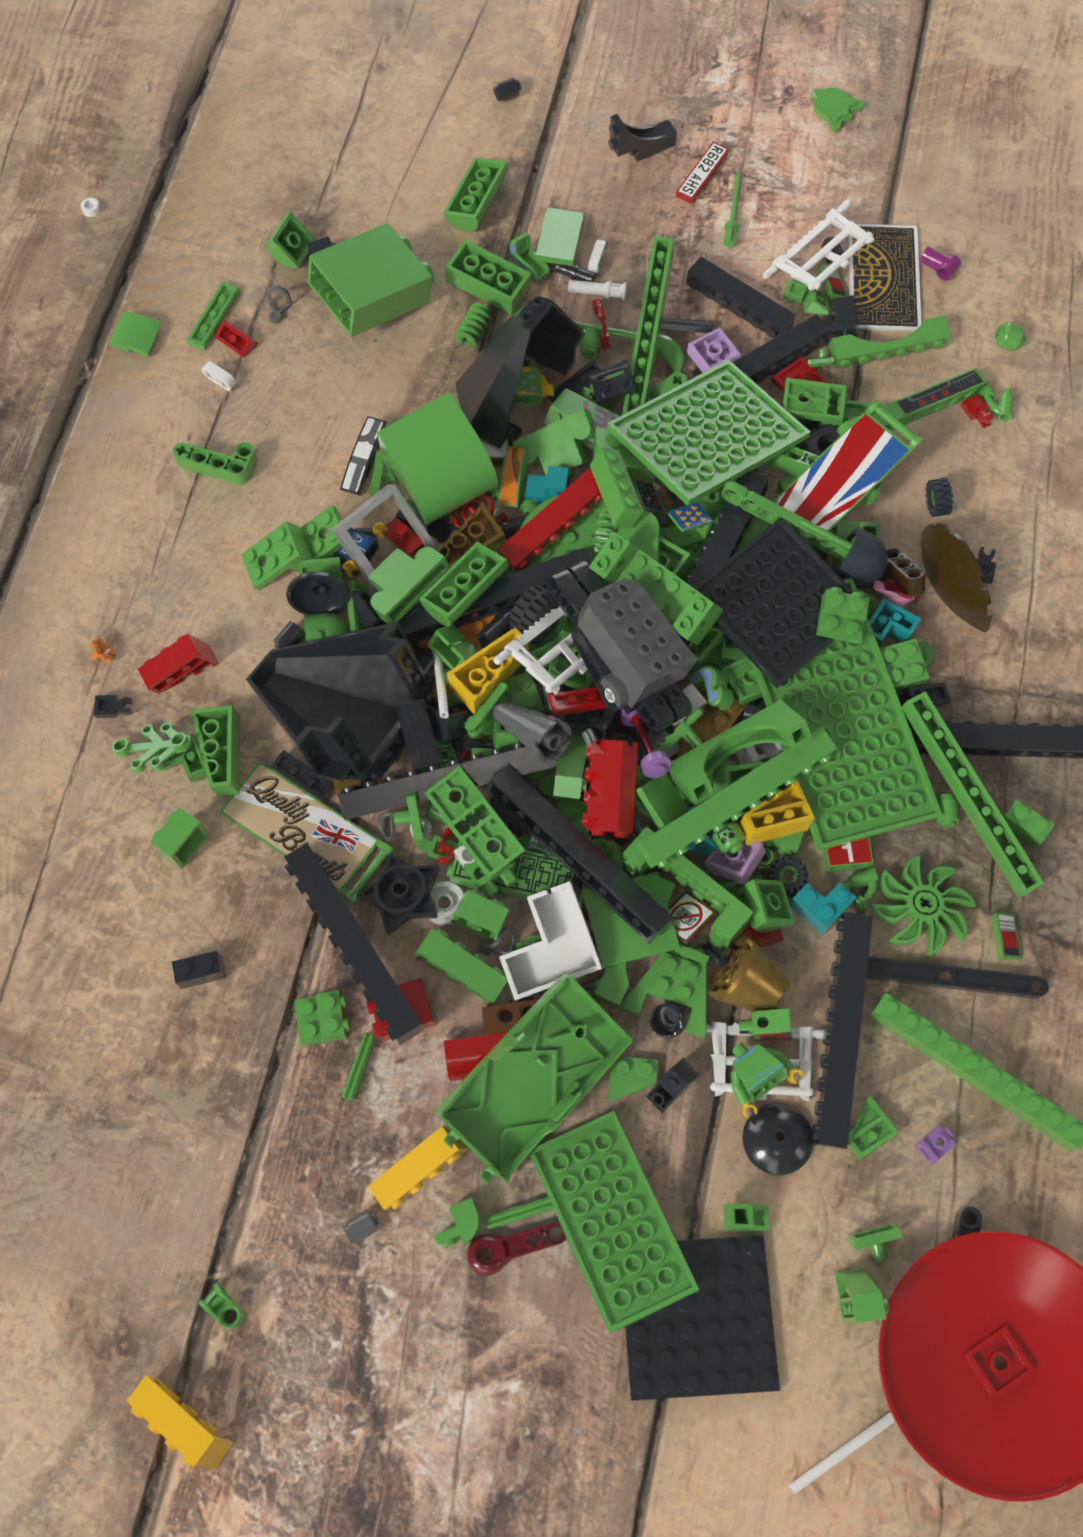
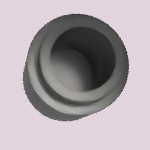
[343,1209,381,1243]

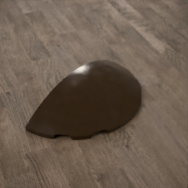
[921,523,992,633]

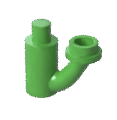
[980,387,1014,421]
[841,867,878,912]

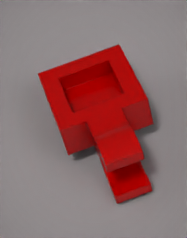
[960,394,993,429]

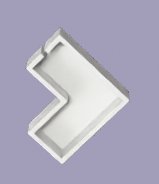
[499,881,603,1000]

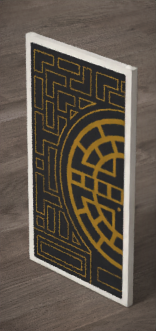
[848,224,921,332]

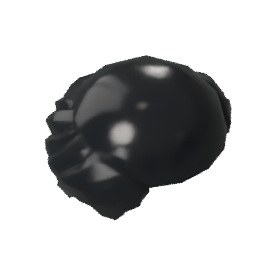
[650,1003,686,1039]

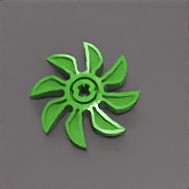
[871,856,976,957]

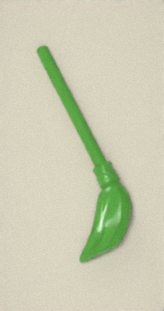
[574,321,684,373]

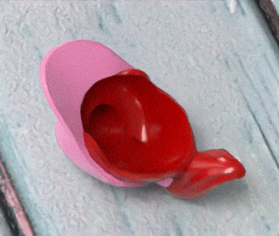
[873,574,927,608]

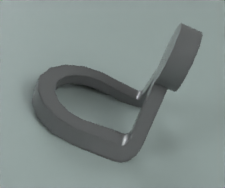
[267,285,292,324]
[378,808,408,842]
[478,926,518,956]

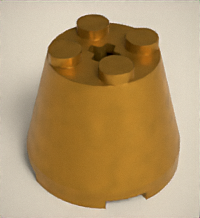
[708,936,791,1012]

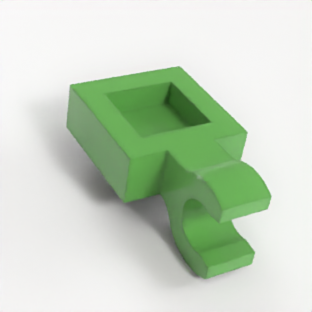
[415,835,455,861]

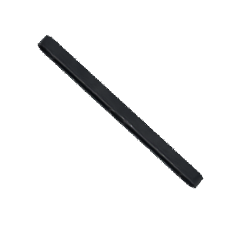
[866,956,1049,999]

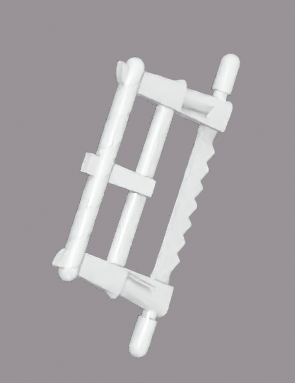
[763,199,874,291]
[494,606,587,695]
[706,1022,827,1101]

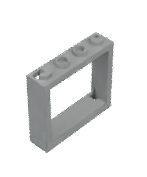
[330,484,439,593]

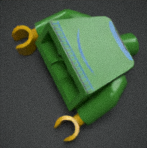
[731,1043,804,1119]

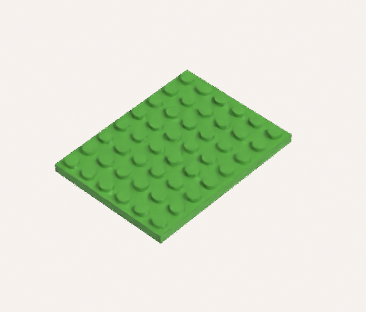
[607,360,811,506]

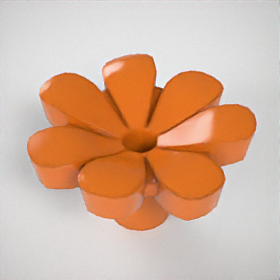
[90,637,116,663]

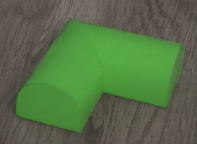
[155,734,207,782]

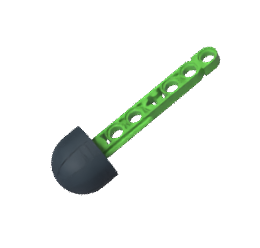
[721,482,888,586]

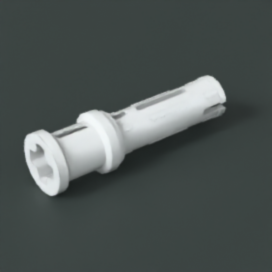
[568,280,627,300]

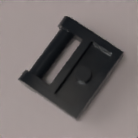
[589,358,636,405]

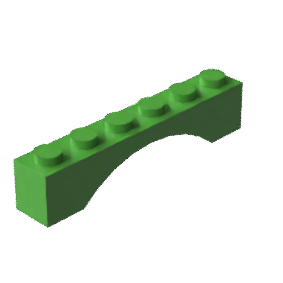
[828,315,951,369]
[592,877,676,1010]

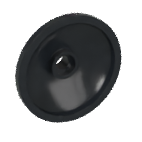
[286,571,350,615]
[742,1103,814,1176]

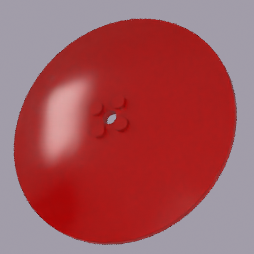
[878,1231,1083,1502]

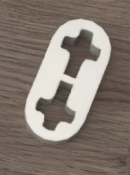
[588,239,607,274]
[201,361,237,391]

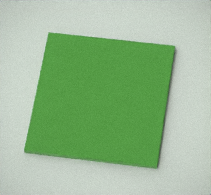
[582,872,680,968]

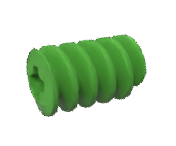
[454,303,491,347]

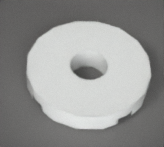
[428,881,464,926]

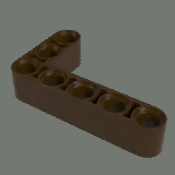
[856,548,925,596]

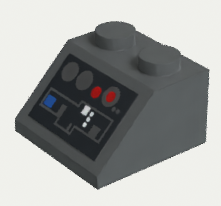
[630,478,669,527]

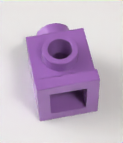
[915,1126,956,1165]

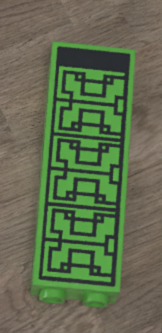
[447,840,587,908]

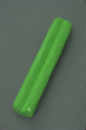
[342,1033,376,1101]
[485,1197,554,1229]

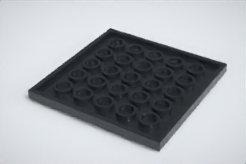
[694,517,870,688]
[625,1235,780,1401]

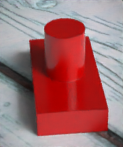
[382,517,424,558]

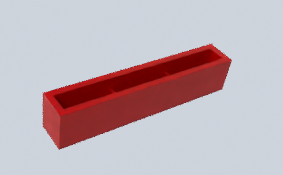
[497,468,603,572]

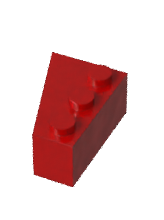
[138,633,219,694]

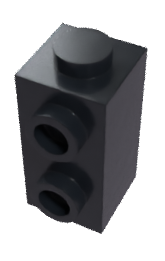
[831,295,858,338]

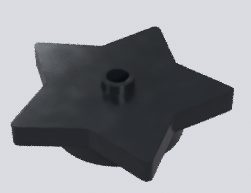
[359,853,440,935]

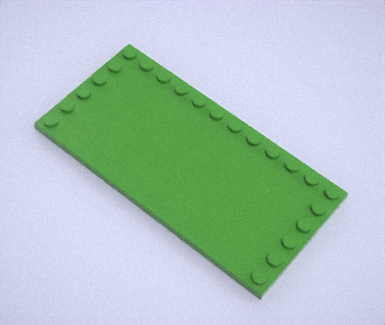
[750,578,942,851]

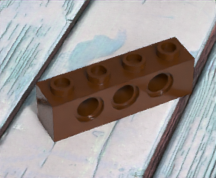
[482,995,543,1035]

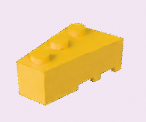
[739,780,815,846]

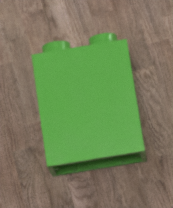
[308,223,434,337]

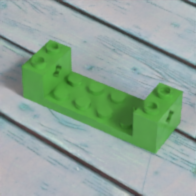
[589,532,723,646]
[623,827,754,951]

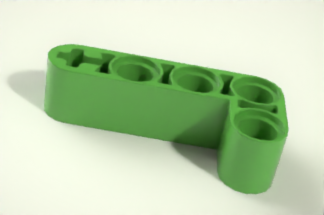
[172,442,257,485]

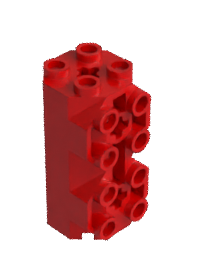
[583,740,639,838]

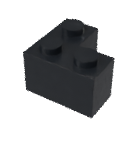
[424,698,475,742]

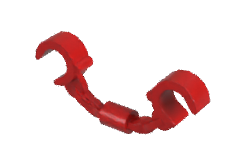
[592,299,611,350]
[438,827,454,865]

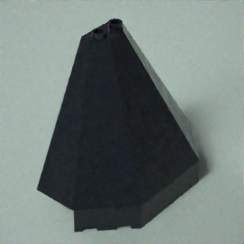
[455,296,586,449]
[246,622,435,781]

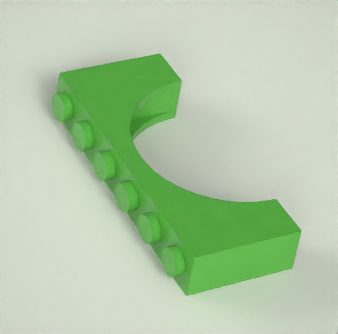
[669,700,812,806]

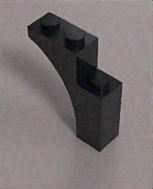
[608,114,677,162]

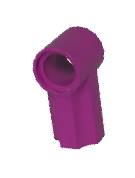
[919,246,961,281]

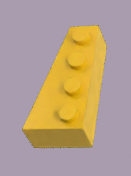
[447,628,529,715]
[368,1126,470,1210]
[126,1375,234,1470]

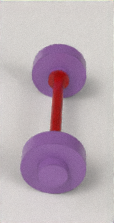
[619,708,671,778]

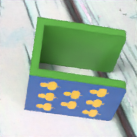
[662,503,713,548]

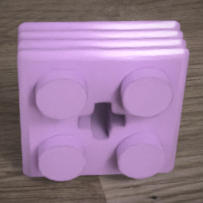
[687,328,741,373]
[704,841,766,885]

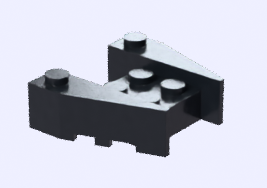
[541,668,620,740]

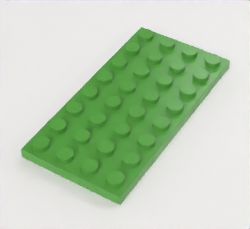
[530,1111,699,1334]

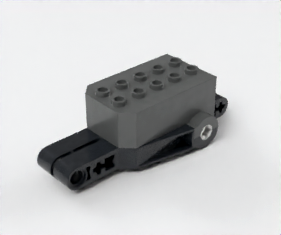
[545,560,697,732]

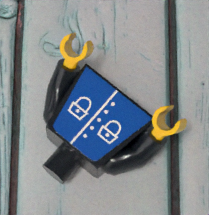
[332,522,388,577]

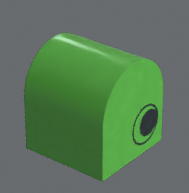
[377,392,498,526]

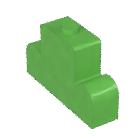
[512,409,596,477]
[593,428,656,483]
[369,547,451,624]

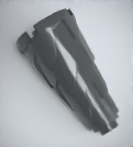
[493,702,571,763]

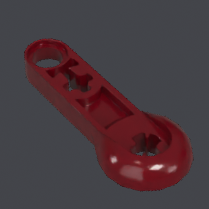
[466,1222,566,1276]

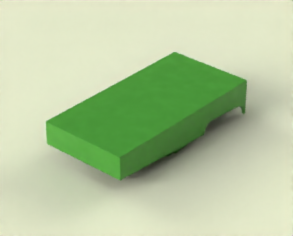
[434,973,633,1185]

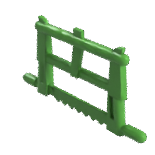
[635,708,728,831]

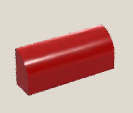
[444,1032,508,1082]

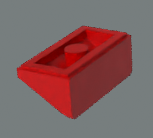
[215,320,258,357]

